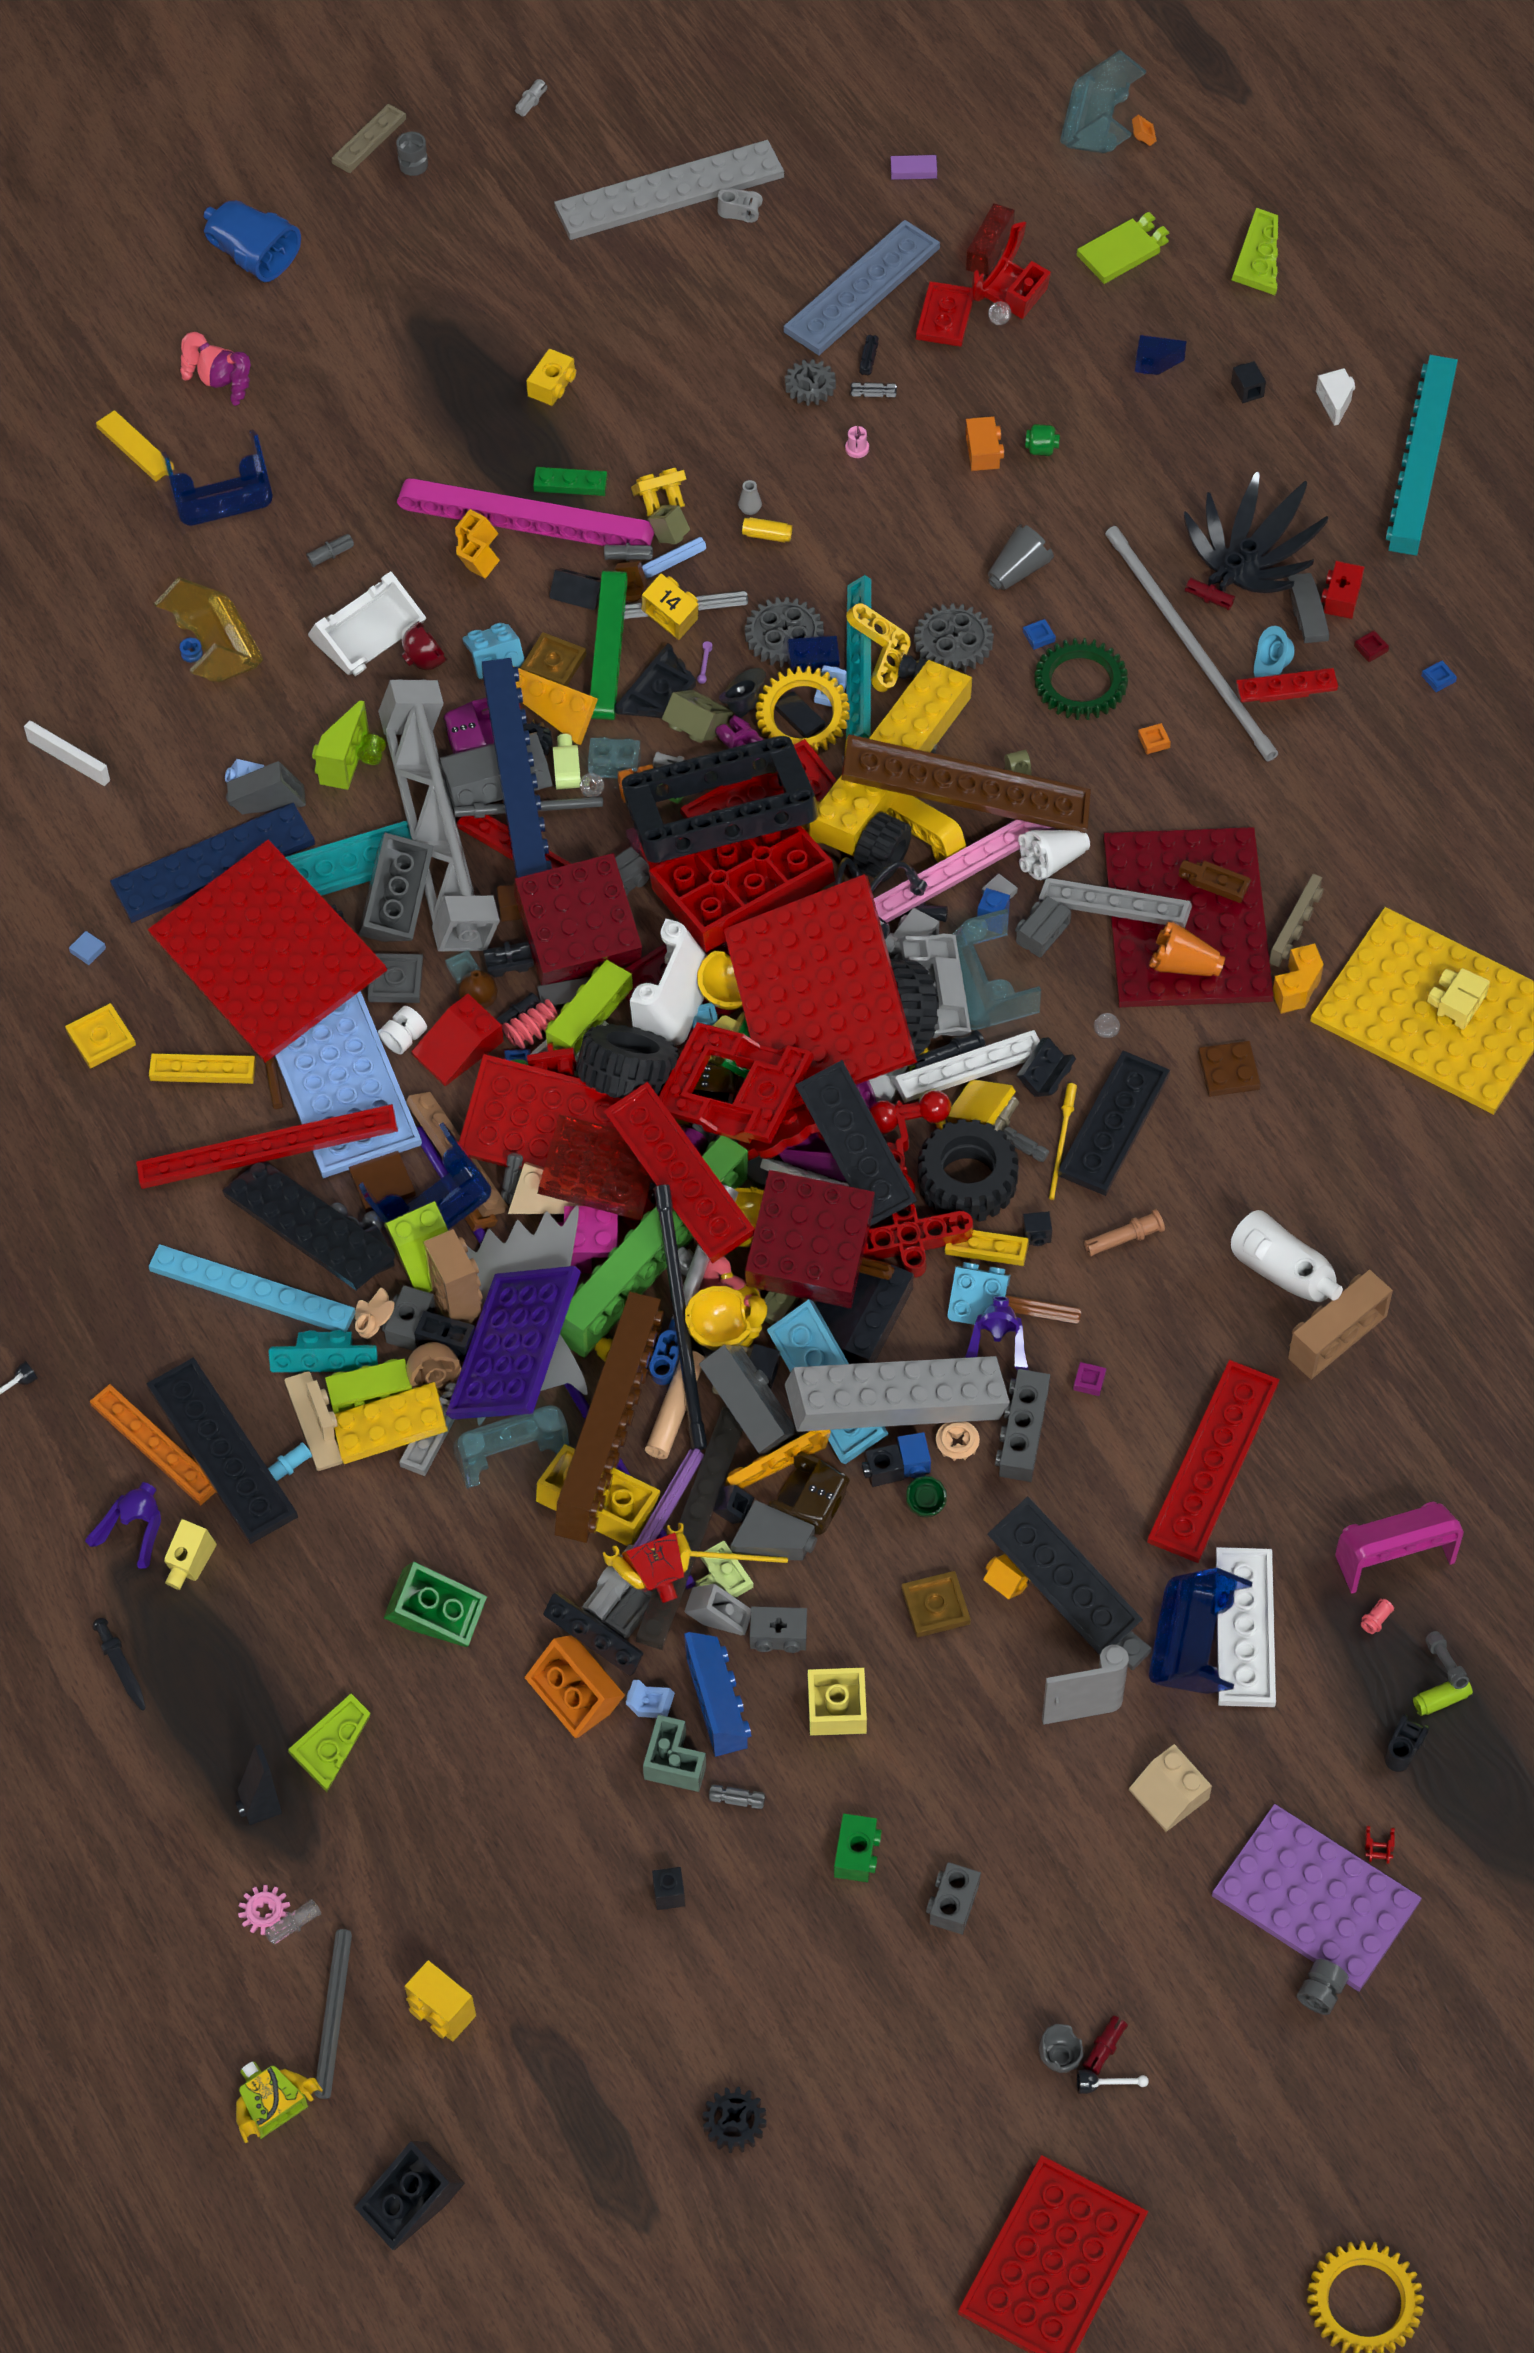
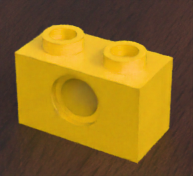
[526,348,576,406]

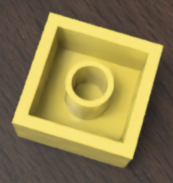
[808,1668,867,1736]

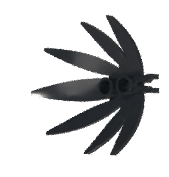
[1184,471,1328,593]

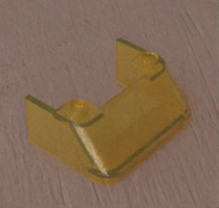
[154,577,263,682]

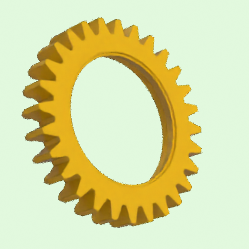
[756,666,850,754]
[1307,2241,1424,2353]

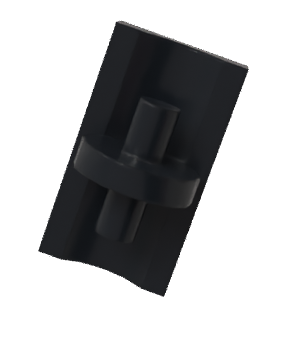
[483,941,534,978]

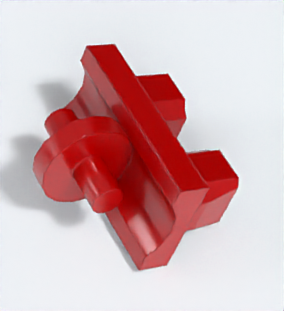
[527,1042,577,1077]

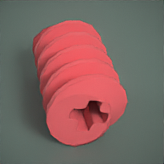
[502,999,558,1050]

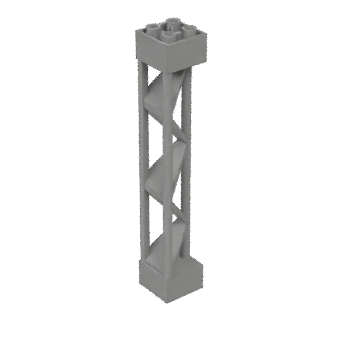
[378,679,500,951]

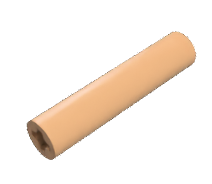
[645,1350,705,1459]

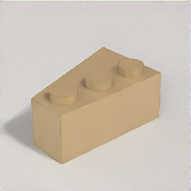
[508,1162,602,1214]

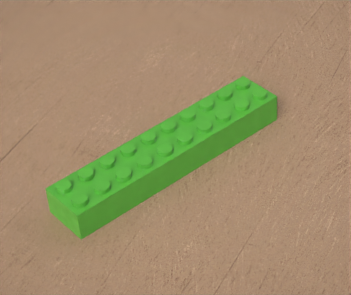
[560,1136,748,1358]

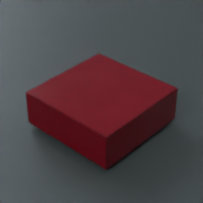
[1354,630,1389,662]

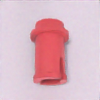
[1361,1598,1394,1634]

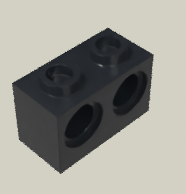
[414,1311,475,1362]

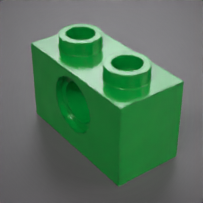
[834,1813,882,1883]

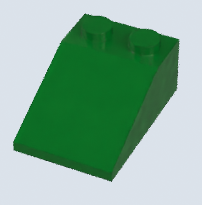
[384,1562,487,1647]

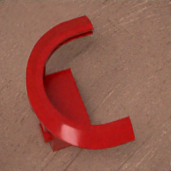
[972,221,1051,319]

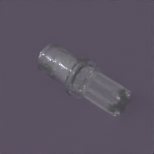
[265,1899,321,1944]

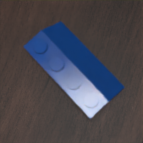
[684,1632,751,1757]

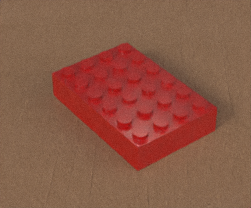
[649,812,835,952]

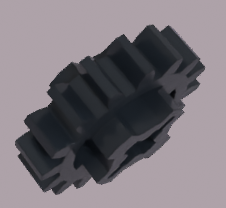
[702,2087,767,2153]

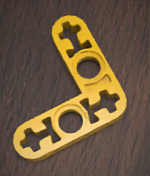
[846,603,911,692]

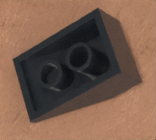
[355,2141,465,2250]

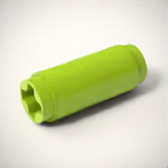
[1413,1681,1473,1716]

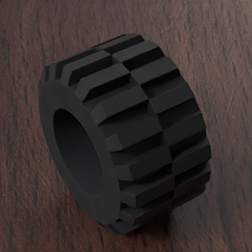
[853,812,911,882]

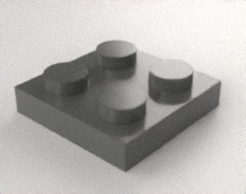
[368,953,424,1003]

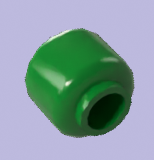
[1025,424,1060,456]

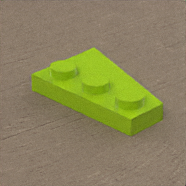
[288,1694,370,1792]

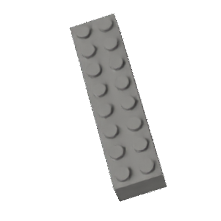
[785,1356,1010,1432]

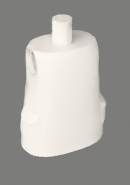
[1231,1210,1343,1302]

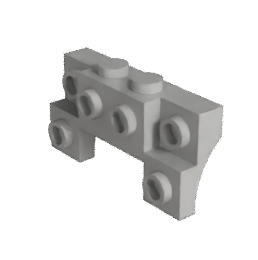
[900,934,971,1038]

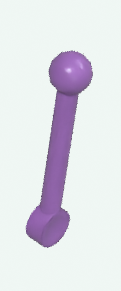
[697,641,712,684]

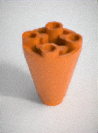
[1149,921,1225,976]

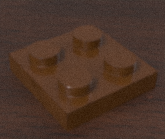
[1198,1041,1261,1097]

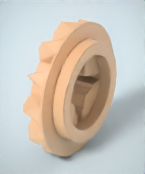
[936,1421,980,1461]

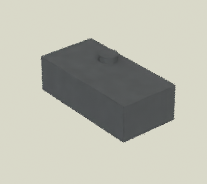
[699,1345,801,1454]

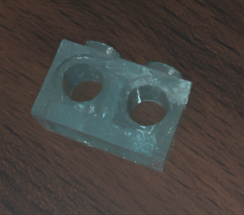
[588,738,641,778]

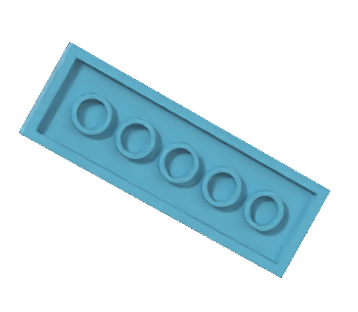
[767,1299,888,1464]

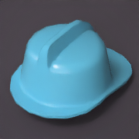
[1254,626,1295,678]

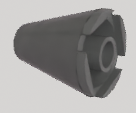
[988,524,1054,590]

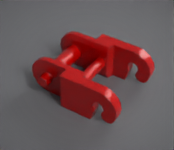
[1365,1826,1395,1864]

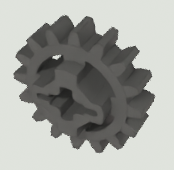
[785,359,836,406]

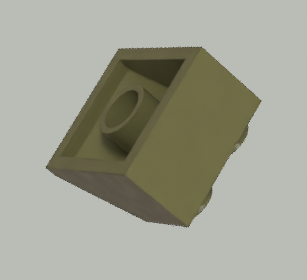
[662,690,734,743]

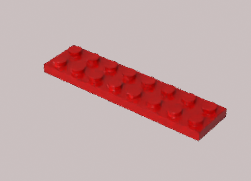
[604,1082,755,1264]
[1147,1360,1280,1563]

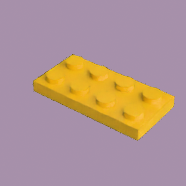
[334,1382,448,1464]

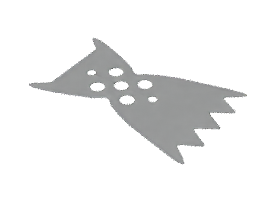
[466,1205,587,1426]

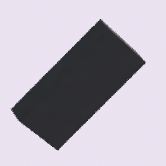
[774,691,825,738]

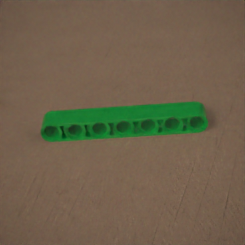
[590,571,627,720]

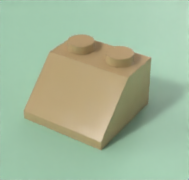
[1129,1744,1212,1832]

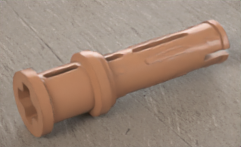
[1084,1209,1165,1257]

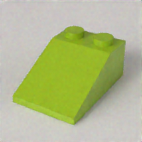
[312,701,369,790]
[384,1201,448,1293]

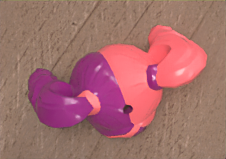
[180,332,251,406]

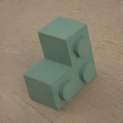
[643,1715,706,1792]

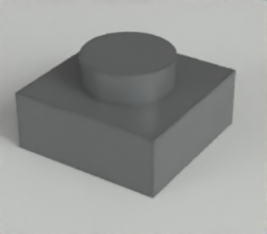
[1117,1631,1152,1671]

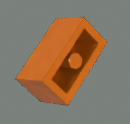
[965,416,1004,471]

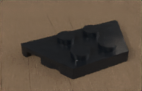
[615,643,696,718]

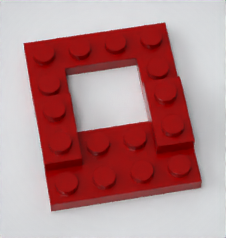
[659,1022,814,1144]

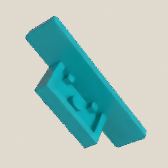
[269,1330,378,1372]

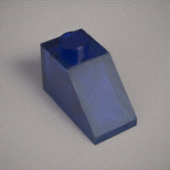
[1135,335,1187,375]

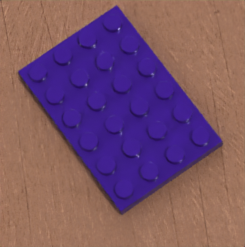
[446,1266,581,1420]

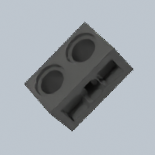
[926,1862,981,1935]

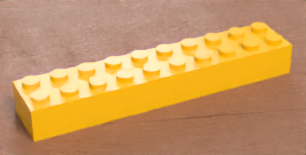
[809,660,972,856]

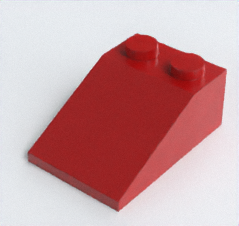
[411,994,504,1086]

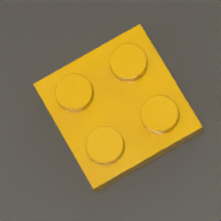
[65,1003,136,1069]

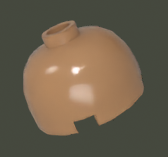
[406,1342,461,1394]

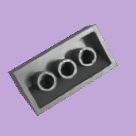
[440,732,552,807]
[358,833,434,942]

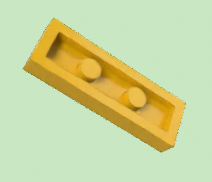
[945,1228,1029,1266]

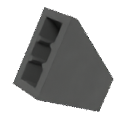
[226,761,306,814]
[731,1500,817,1560]

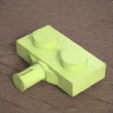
[696,1541,754,1598]

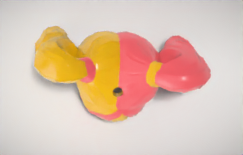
[698,1256,767,1347]

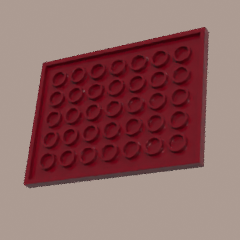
[1103,827,1274,1008]

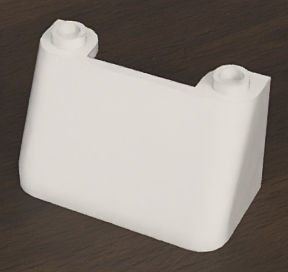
[308,572,426,676]
[630,919,707,1046]

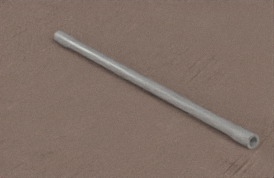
[1105,526,1278,761]

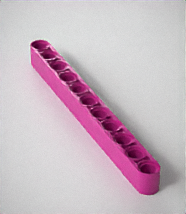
[397,479,654,546]

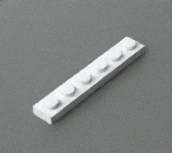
[893,1030,1040,1103]

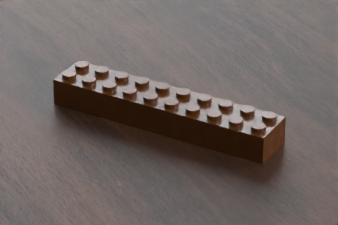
[555,1292,664,1543]

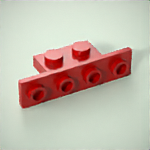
[1236,668,1338,703]

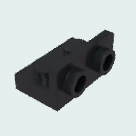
[1016,1037,1076,1097]

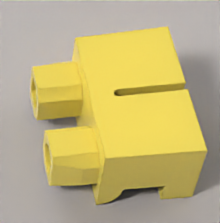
[1427,968,1490,1030]

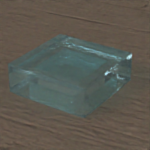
[445,950,480,984]

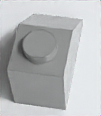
[684,1584,751,1635]

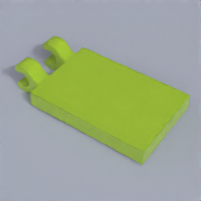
[1077,212,1169,284]

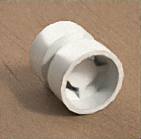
[378,1006,427,1054]

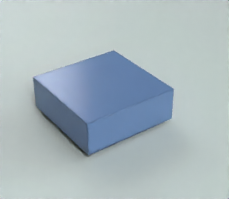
[69,931,106,965]

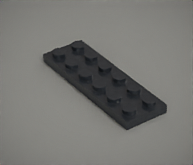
[1058,1051,1170,1196]
[795,1060,917,1226]
[987,1496,1143,1656]

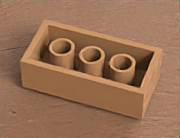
[424,1229,483,1327]
[1288,1269,1393,1380]

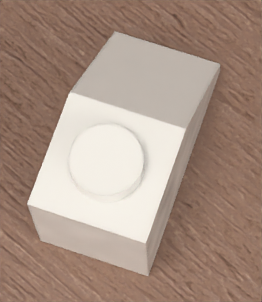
[1316,369,1355,425]

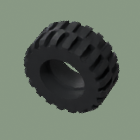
[890,959,939,1056]
[576,1024,680,1098]
[918,1119,1019,1222]

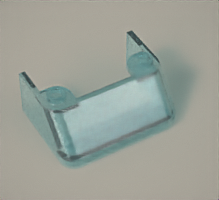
[1060,50,1146,153]
[952,909,1041,1030]

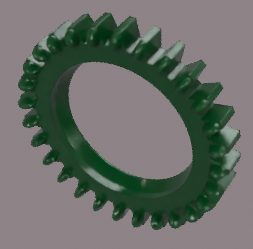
[1034,637,1128,720]

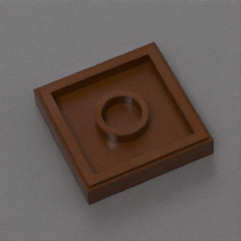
[348,1151,416,1213]

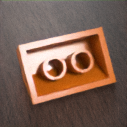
[524,1635,625,1738]

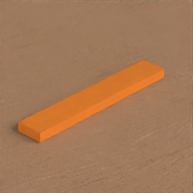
[90,1384,216,1506]

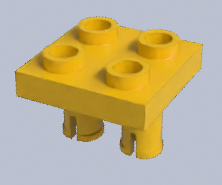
[631,468,686,516]

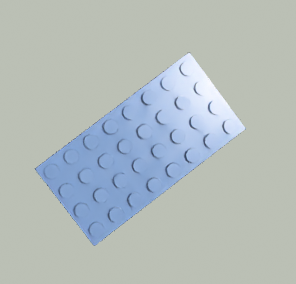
[275,991,422,1178]

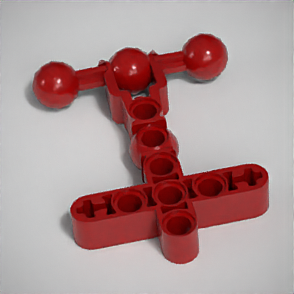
[816,1090,973,1278]

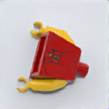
[603,1523,691,1603]

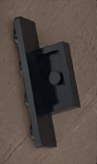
[543,1592,643,1676]

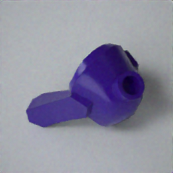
[965,1296,1029,1371]
[85,1482,161,1568]

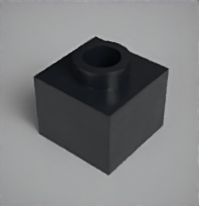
[1022,1211,1052,1246]
[713,1484,755,1524]

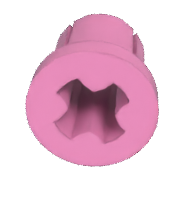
[845,426,869,458]

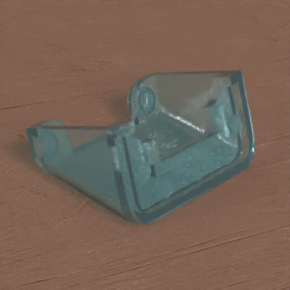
[453,1405,569,1488]

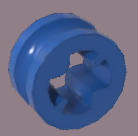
[179,638,203,663]

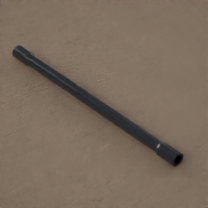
[654,1185,708,1450]

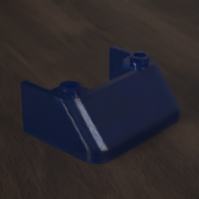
[161,430,273,526]
[358,1122,491,1230]
[1149,1568,1253,1694]

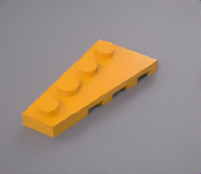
[513,666,598,745]
[725,1430,831,1489]

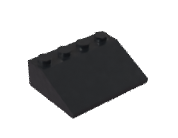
[815,1264,914,1364]

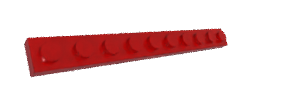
[136,1104,398,1189]

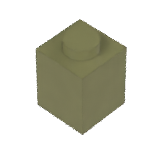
[648,505,690,544]

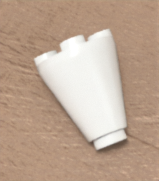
[1018,830,1090,880]

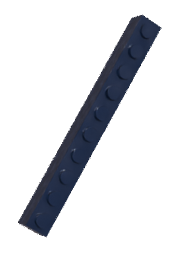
[482,658,552,878]

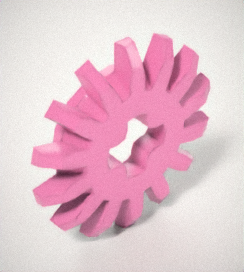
[238,1885,290,1935]

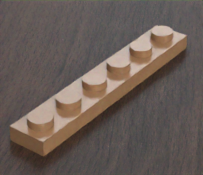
[406,1092,508,1217]

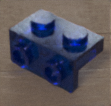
[788,636,840,675]

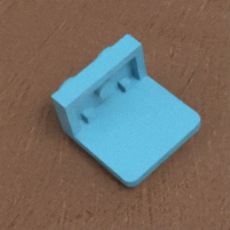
[463,623,525,679]
[948,1262,1011,1325]

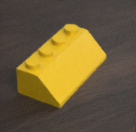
[536,1444,660,1546]

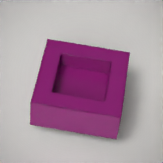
[1073,1362,1107,1396]

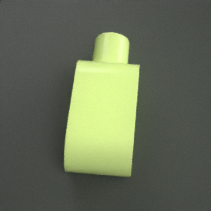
[553,734,581,790]

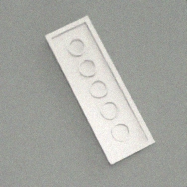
[1216,1548,1276,1707]

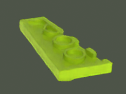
[1231,208,1278,295]

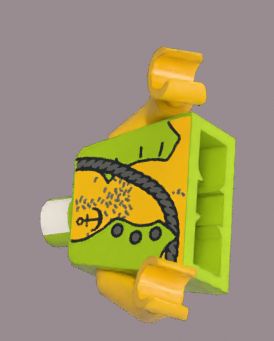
[236,2062,323,2143]

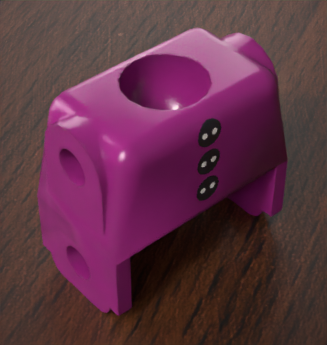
[443,698,494,754]

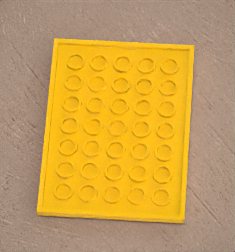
[1310,907,1534,1115]

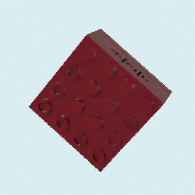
[514,853,642,986]
[745,1170,875,1308]

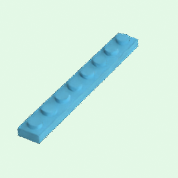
[149,1244,355,1332]

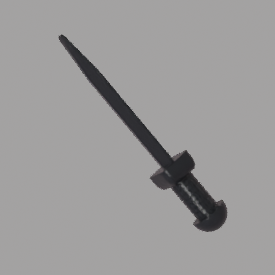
[92,1618,145,1711]

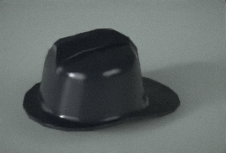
[719,668,766,718]

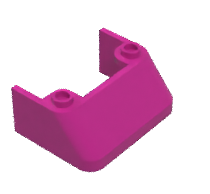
[1335,1502,1464,1593]

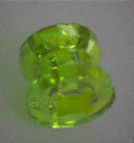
[357,734,386,765]

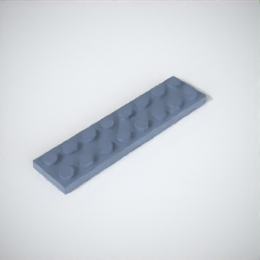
[784,220,940,355]

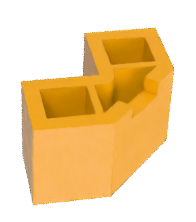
[455,509,500,579]
[1273,944,1324,1014]
[983,1554,1028,1599]

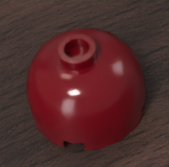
[401,621,448,670]

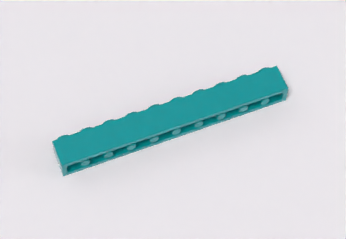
[1386,355,1458,556]

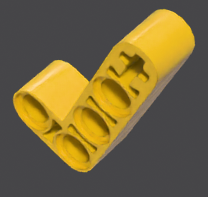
[886,793,966,863]

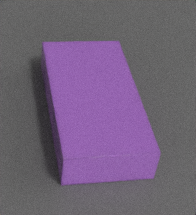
[891,155,937,180]

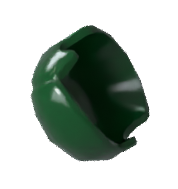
[906,1476,947,1518]

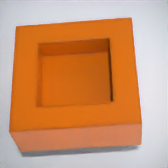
[1132,114,1157,146]
[1138,723,1171,754]

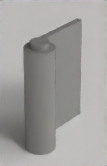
[1042,1645,1129,1725]

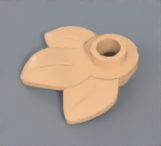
[355,1288,394,1339]

